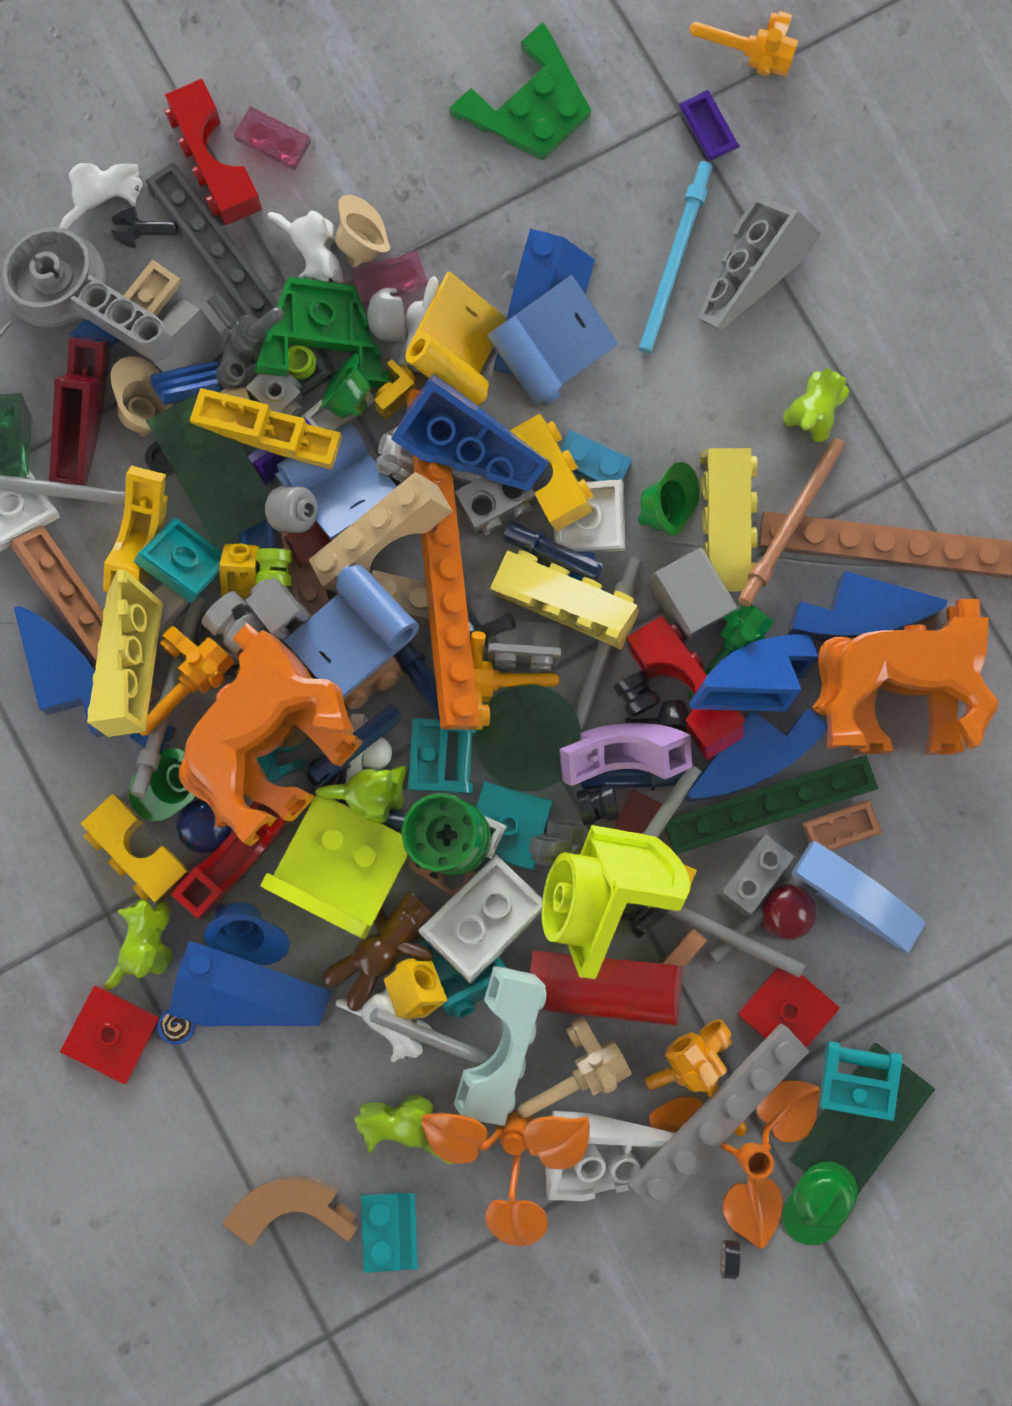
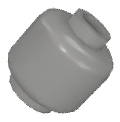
[265,486,318,533]

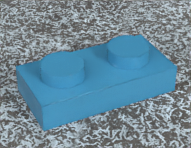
[561,430,632,482]

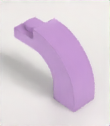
[560,723,692,786]

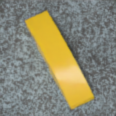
[190,388,342,470]

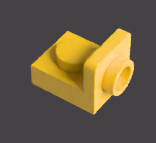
[374,359,416,421]
[219,543,259,600]

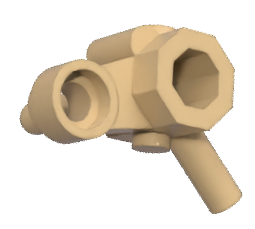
[518,1015,632,1118]

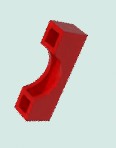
[164,78,262,226]
[626,615,745,760]
[170,801,292,920]

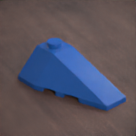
[168,941,331,1026]

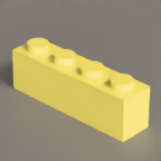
[700,448,757,592]
[490,550,639,650]
[87,569,163,737]

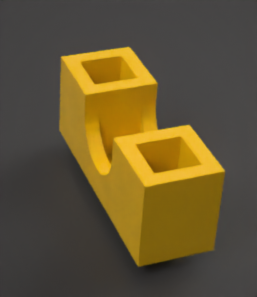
[510,414,594,531]
[80,793,190,903]

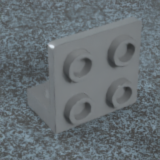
[488,619,561,672]

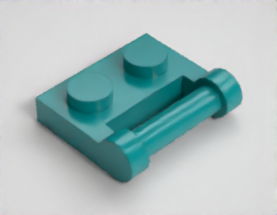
[408,718,476,795]
[818,1041,902,1121]

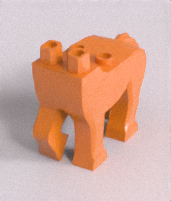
[813,599,999,755]
[179,623,363,846]

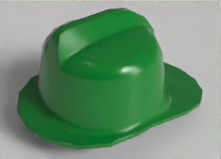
[318,354,371,418]
[637,462,700,536]
[129,748,196,821]
[782,1162,858,1245]

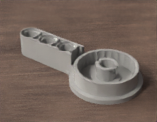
[2,227,174,360]

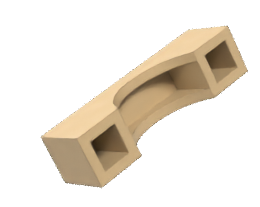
[309,472,453,594]

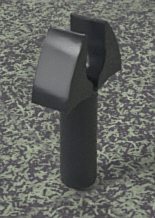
[111,207,178,248]

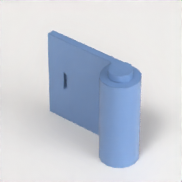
[487,274,618,407]
[274,422,397,541]
[283,565,419,698]

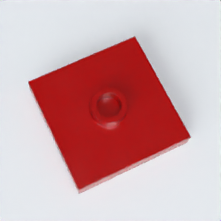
[737,967,840,1048]
[60,985,160,1085]

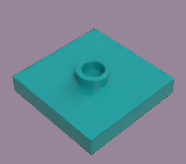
[133,517,222,604]
[476,782,553,871]

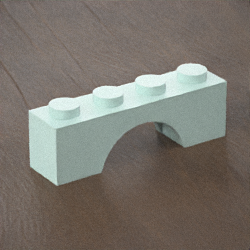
[454,966,546,1126]

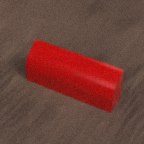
[530,950,683,1026]

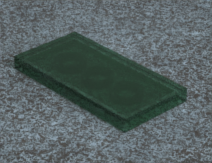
[146,387,268,547]
[788,1043,935,1194]

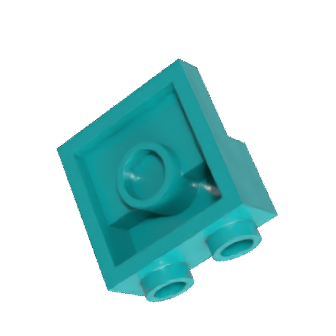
[419,941,506,1018]

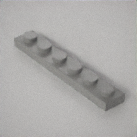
[628,1023,809,1213]

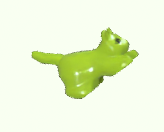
[783,368,850,443]
[315,765,407,823]
[104,900,174,990]
[355,1095,453,1164]

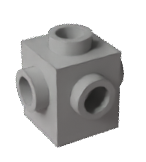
[246,373,304,416]

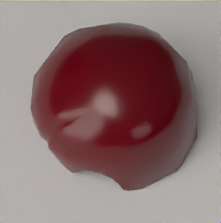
[761,884,817,941]

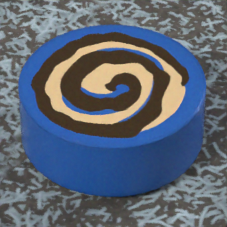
[157,1009,196,1045]

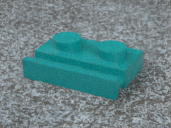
[361,1192,418,1273]

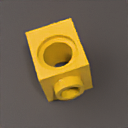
[384,958,448,1019]

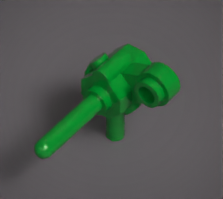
[688,604,775,701]

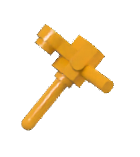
[689,11,798,77]
[139,626,235,736]
[471,631,560,730]
[645,1019,747,1137]

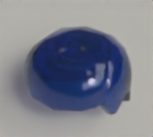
[175,799,232,854]

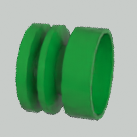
[401,793,492,876]

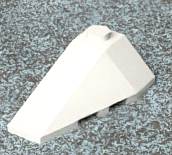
[545,1111,695,1201]

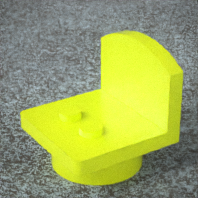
[260,795,408,940]
[542,825,690,979]

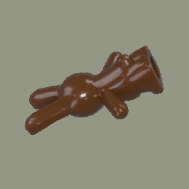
[322,891,435,1012]

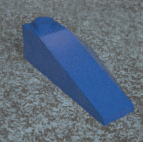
[493,228,595,376]
[391,373,549,491]

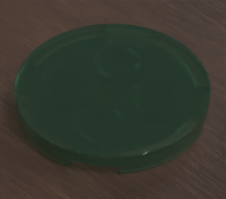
[475,684,582,792]

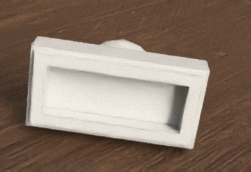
[346,714,392,783]

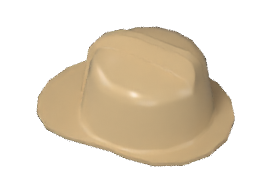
[335,194,391,268]
[110,356,174,437]

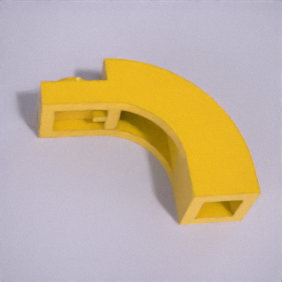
[103,466,168,592]

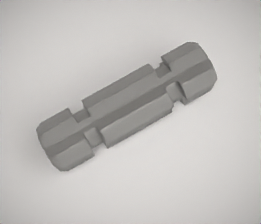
[376,452,414,482]

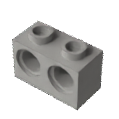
[454,477,536,536]
[245,577,312,641]
[717,834,795,916]

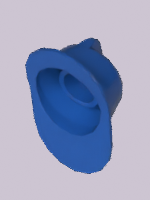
[204,902,290,965]

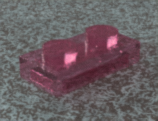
[234,106,311,171]
[352,250,428,306]

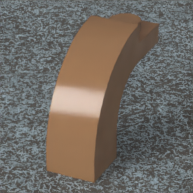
[222,1176,359,1247]

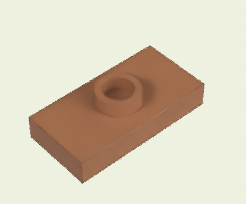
[801,799,882,851]

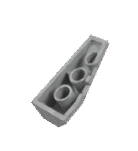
[698,195,821,331]

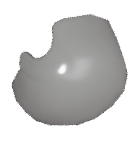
[366,288,406,342]

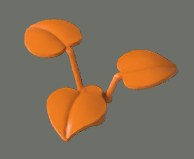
[649,1080,820,1249]
[421,1110,590,1246]

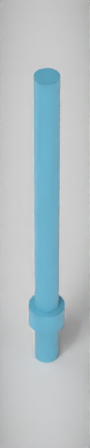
[639,161,713,354]

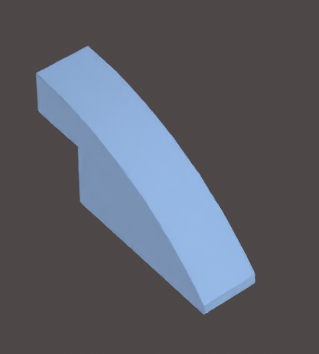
[791,841,926,954]

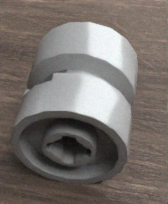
[201,591,270,660]

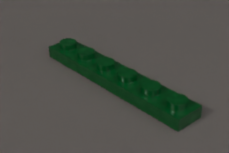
[665,755,879,855]

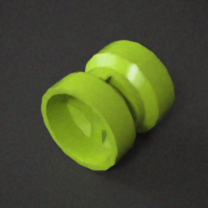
[255,548,292,588]

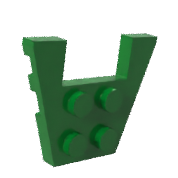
[449,22,591,160]
[254,276,390,388]

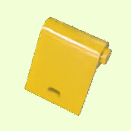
[405,272,506,405]

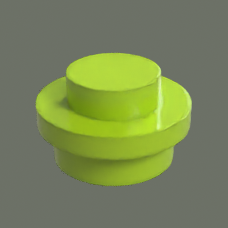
[288,345,317,380]

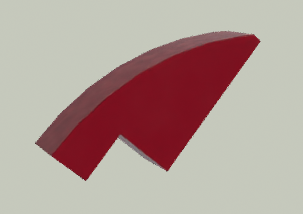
[49,335,111,486]

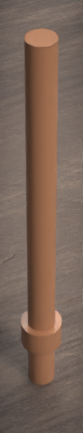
[738,438,845,607]

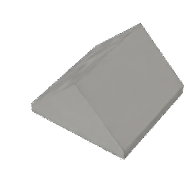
[137,299,223,373]
[648,547,738,644]

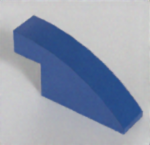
[787,571,948,641]
[14,606,105,737]
[689,634,819,712]
[684,709,827,802]

